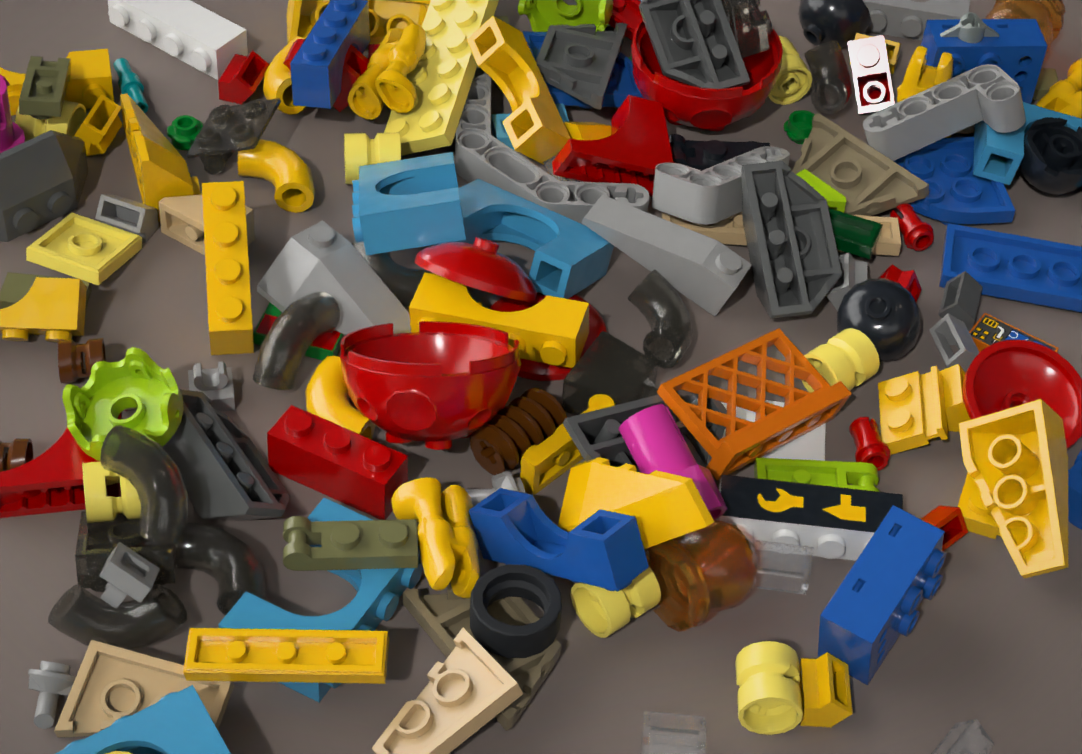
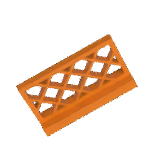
[657,328,852,480]

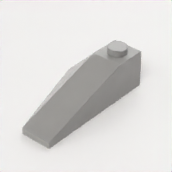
[581,195,752,317]
[257,220,411,335]

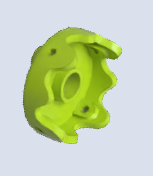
[518,0,613,32]
[62,347,184,464]

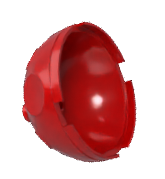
[631,2,783,131]
[340,321,521,450]

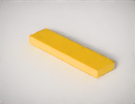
[183,628,389,684]

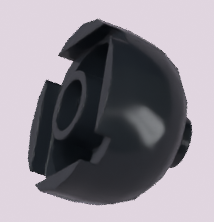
[798,0,871,49]
[1019,117,1082,194]
[837,278,920,364]

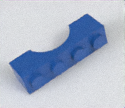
[290,0,370,109]
[469,488,649,592]

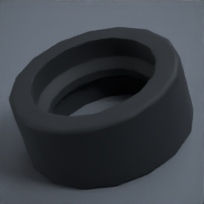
[470,564,562,658]

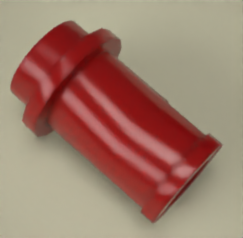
[890,203,934,251]
[849,416,890,471]

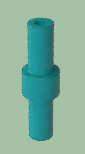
[114,58,149,113]

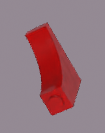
[552,95,674,197]
[0,412,123,518]

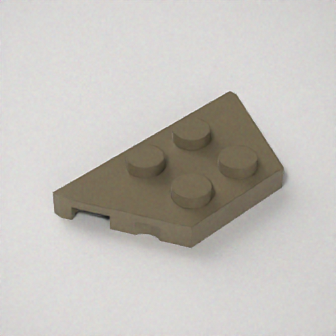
[792,113,929,216]
[403,586,561,731]

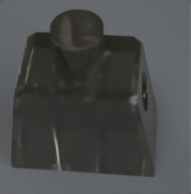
[561,331,658,415]

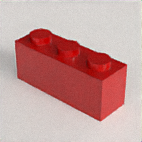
[267,405,408,520]

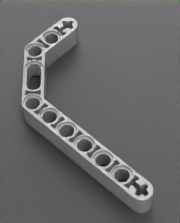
[455,66,650,225]

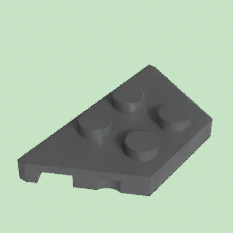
[536,23,627,109]

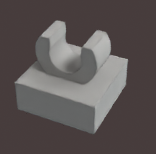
[188,361,235,411]
[99,542,160,609]

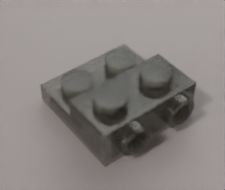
[721,0,773,58]
[75,506,177,592]

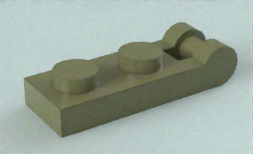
[19,56,71,119]
[283,516,418,571]

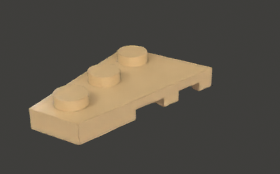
[372,627,523,754]
[54,640,234,737]

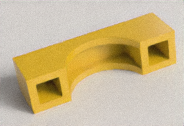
[467,16,570,165]
[0,49,114,116]
[202,181,254,355]
[409,272,589,369]
[0,277,87,343]

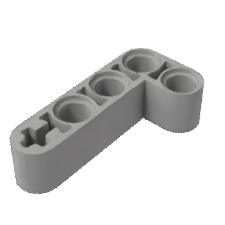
[863,64,1026,161]
[652,146,790,224]

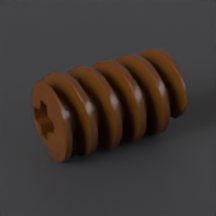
[470,388,567,476]

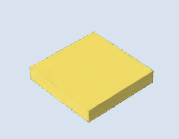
[26,213,142,286]

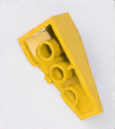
[287,0,431,46]
[120,93,201,222]
[959,399,1069,578]
[558,457,714,549]

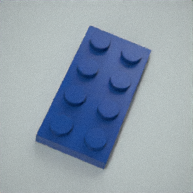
[939,223,1082,313]

